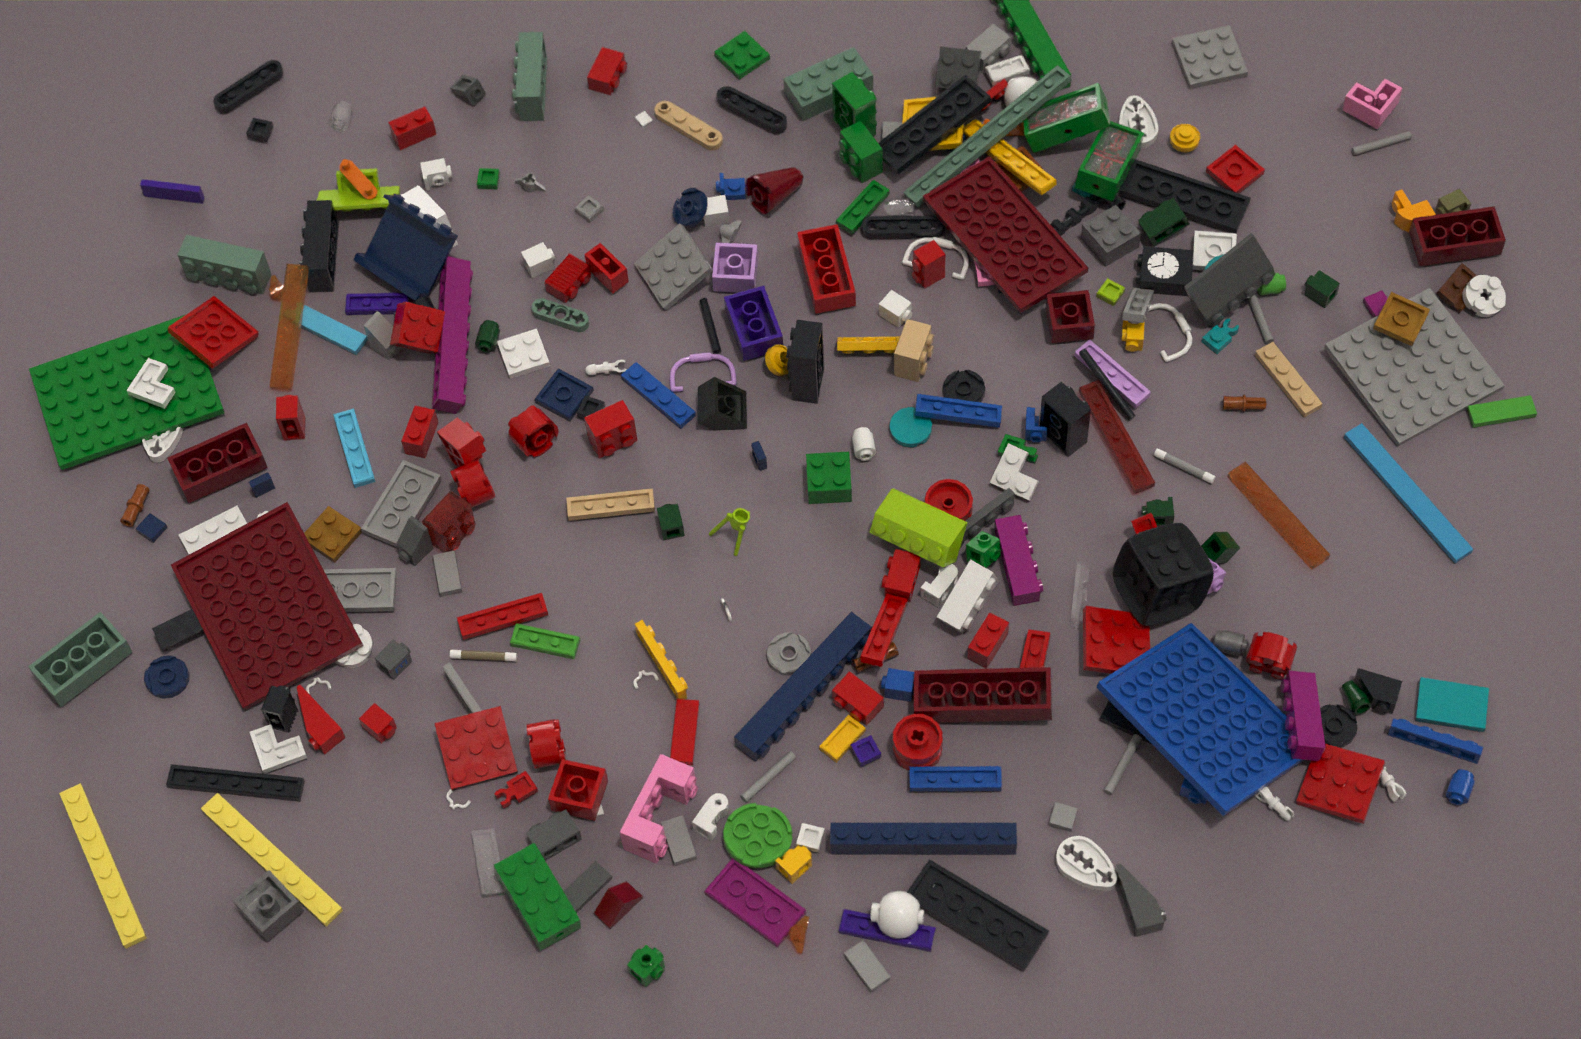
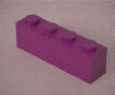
[994,515,1043,606]
[1280,671,1325,761]

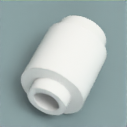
[852,427,876,461]

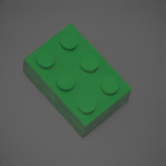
[832,72,877,136]

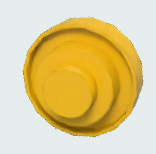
[1170,124,1200,152]
[765,345,789,376]

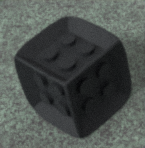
[1113,523,1214,626]

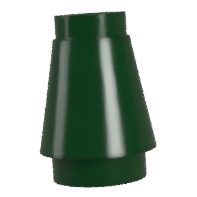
[1341,681,1371,715]

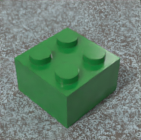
[839,121,883,183]
[806,452,852,504]

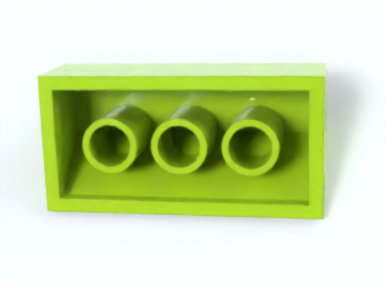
[869,488,968,568]

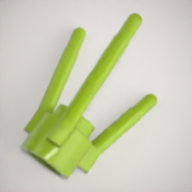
[709,508,750,556]

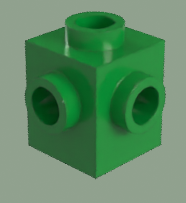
[966,531,1001,568]
[627,945,665,987]

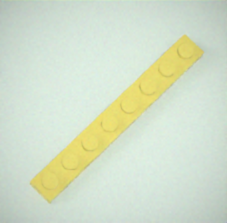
[59,783,147,949]
[201,793,343,927]

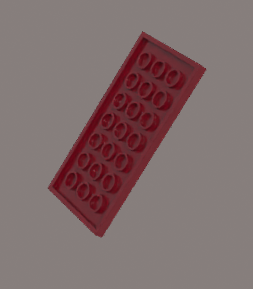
[923,156,1088,314]

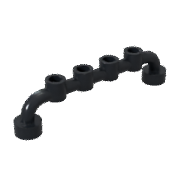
[1050,196,1126,236]

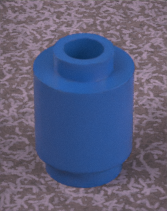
[1446,769,1475,805]

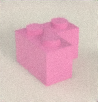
[1343,79,1402,129]

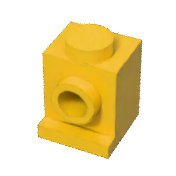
[1122,320,1145,352]
[775,845,812,884]

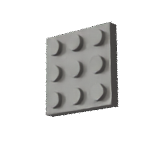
[1172,26,1248,89]
[634,223,713,310]

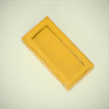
[819,715,866,763]

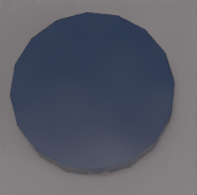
[673,188,708,228]
[144,655,189,699]

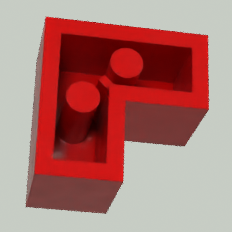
[437,417,486,467]

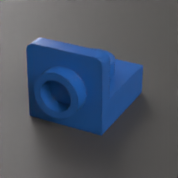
[716,173,746,200]
[1025,407,1047,442]

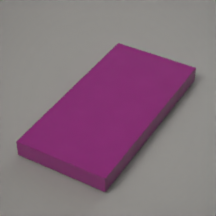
[704,858,806,948]

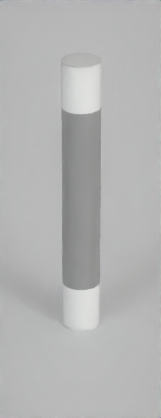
[1154,448,1216,484]

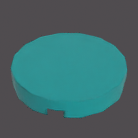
[889,407,932,448]

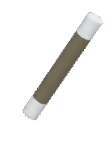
[450,650,517,662]

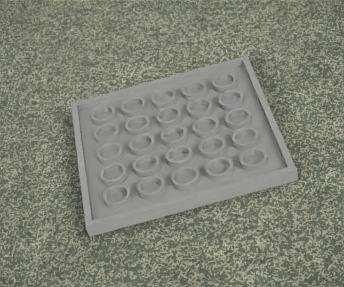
[1324,288,1505,447]

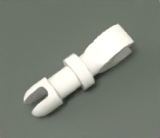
[585,360,627,375]
[1380,766,1406,802]
[1254,787,1294,821]

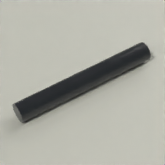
[699,298,721,354]

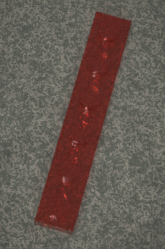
[1079,380,1155,494]

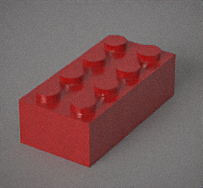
[797,224,856,314]

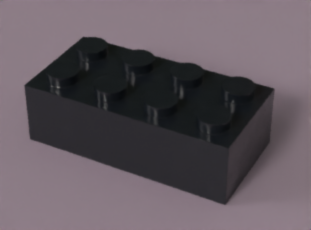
[299,200,339,293]
[786,320,825,404]

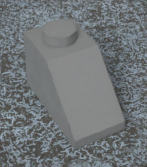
[364,311,402,360]

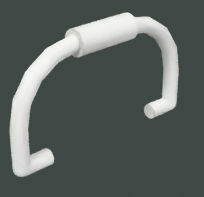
[902,237,969,280]
[1145,303,1192,362]

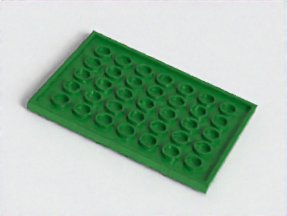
[29,314,225,471]

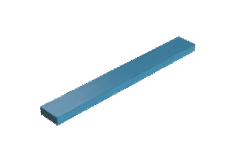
[1344,423,1473,563]

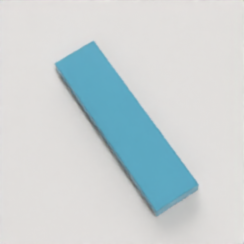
[287,302,368,355]
[333,408,376,488]

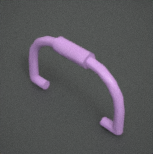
[669,352,737,392]

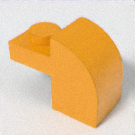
[1391,189,1436,232]

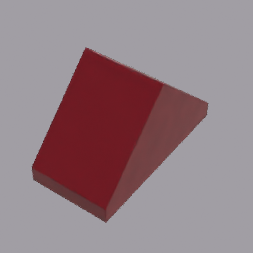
[594,881,643,929]

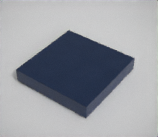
[534,368,594,422]

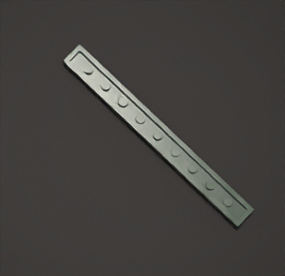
[903,65,1072,208]

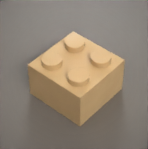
[894,319,934,382]

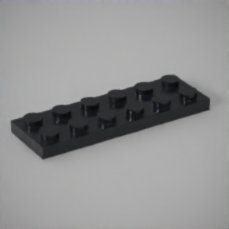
[878,75,992,175]
[1120,159,1251,234]
[907,859,1049,971]

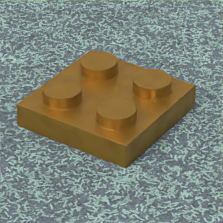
[1373,292,1430,346]
[304,506,362,563]

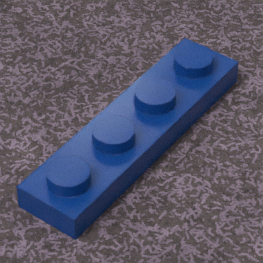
[621,362,696,429]
[915,394,1002,428]
[1388,718,1483,764]
[910,766,1002,791]

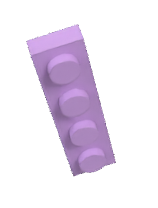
[1074,339,1151,409]

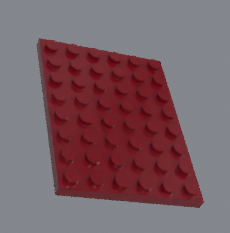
[171,502,364,711]

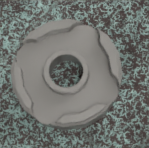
[767,632,811,675]

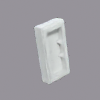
[985,55,1030,86]

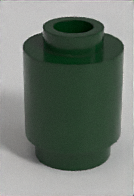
[475,320,500,353]

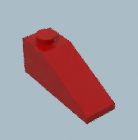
[296,684,345,755]

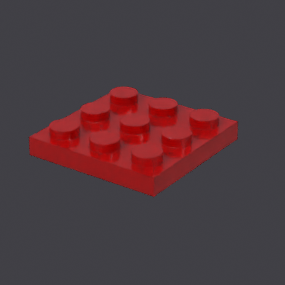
[168,296,259,369]
[1083,606,1150,674]
[434,706,518,790]
[1296,744,1385,824]

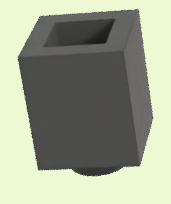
[375,639,412,680]

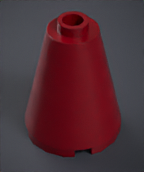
[745,167,803,214]

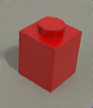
[359,703,397,744]

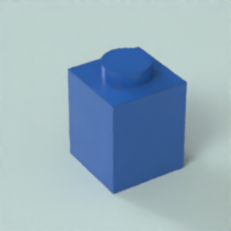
[881,668,914,702]

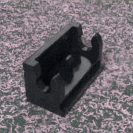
[152,609,204,652]

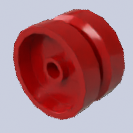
[925,479,973,521]
[893,714,943,771]

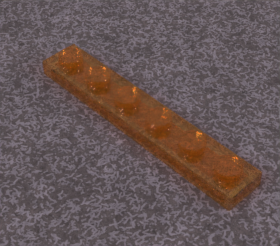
[269,264,309,390]
[1228,461,1330,570]

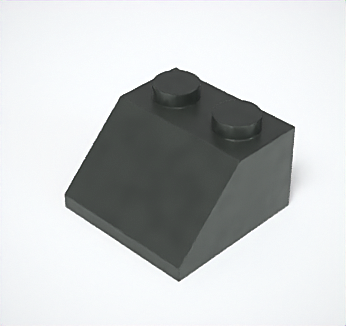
[698,377,747,431]

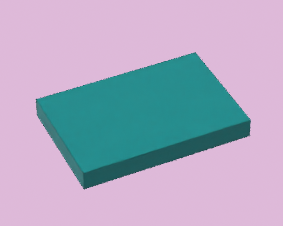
[1415,677,1489,732]

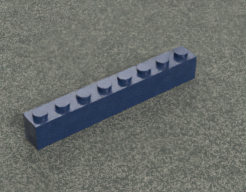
[734,611,872,762]
[830,823,1017,855]

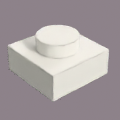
[796,823,825,853]

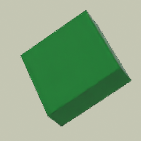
[477,168,500,190]

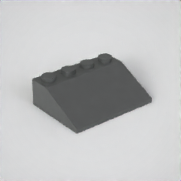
[1184,233,1275,328]

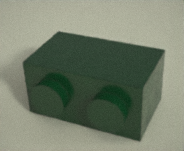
[1138,198,1190,247]

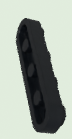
[213,60,284,113]
[717,86,787,133]
[862,215,945,238]

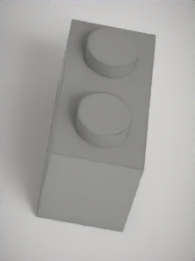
[966,24,1011,72]

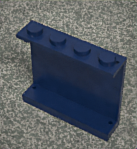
[353,193,458,301]

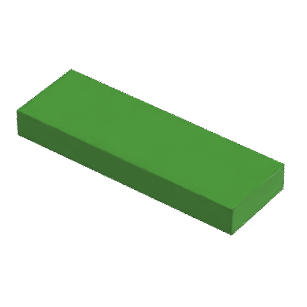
[1467,395,1537,428]
[510,623,580,659]

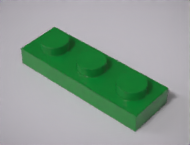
[836,180,890,235]

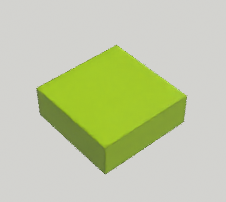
[1096,278,1125,306]

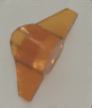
[269,274,291,304]
[789,916,809,954]

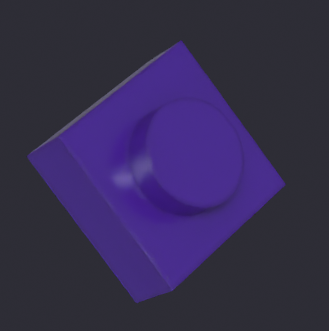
[851,735,881,767]

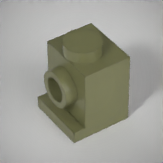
[1435,188,1471,215]

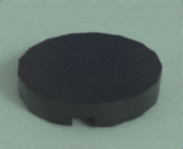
[943,370,985,403]
[1320,704,1358,748]

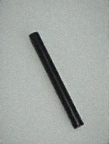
[1079,348,1136,421]

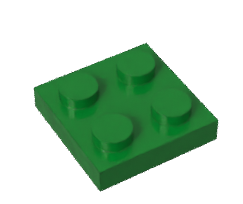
[714,30,770,80]

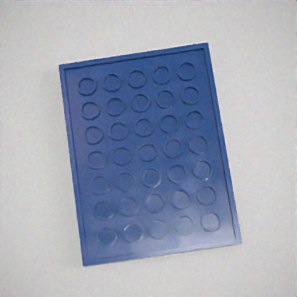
[1096,623,1303,816]

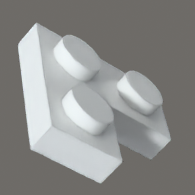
[127,358,176,409]
[990,443,1039,501]
[250,724,307,774]

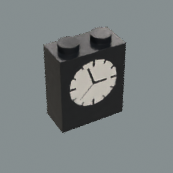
[1136,246,1194,296]

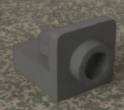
[450,75,486,106]

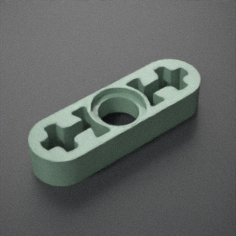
[532,298,589,332]

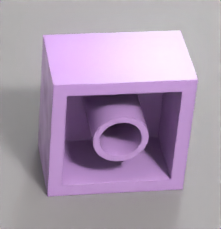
[712,243,758,292]

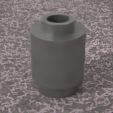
[1214,630,1248,656]

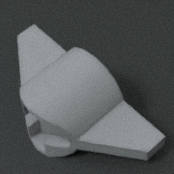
[514,173,546,193]
[720,219,742,243]

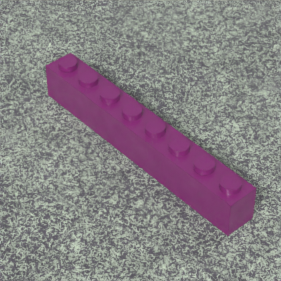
[432,256,473,414]

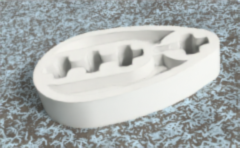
[1119,95,1158,149]
[142,427,184,463]
[1056,836,1117,891]

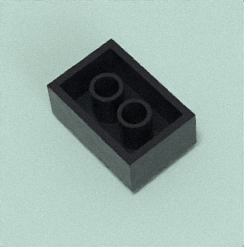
[1039,381,1091,457]

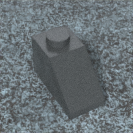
[397,516,434,566]

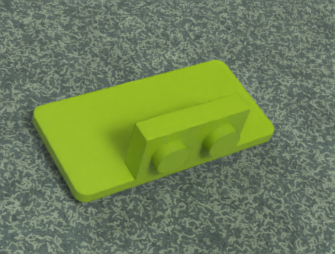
[317,168,400,212]

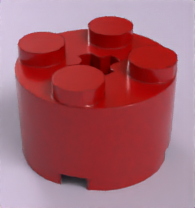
[508,405,559,457]
[450,459,495,509]
[1246,632,1297,680]
[527,719,566,769]

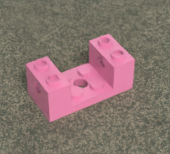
[620,754,698,864]

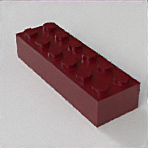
[914,667,1052,723]

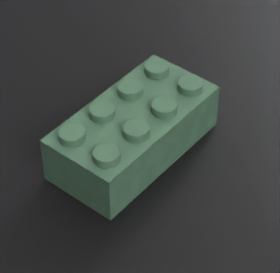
[512,32,547,121]
[783,47,873,121]
[177,235,272,294]
[28,612,132,707]

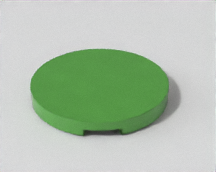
[723,803,792,868]

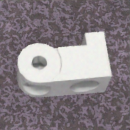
[920,564,958,608]
[692,793,729,842]

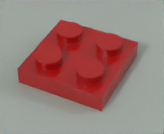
[1206,144,1265,194]

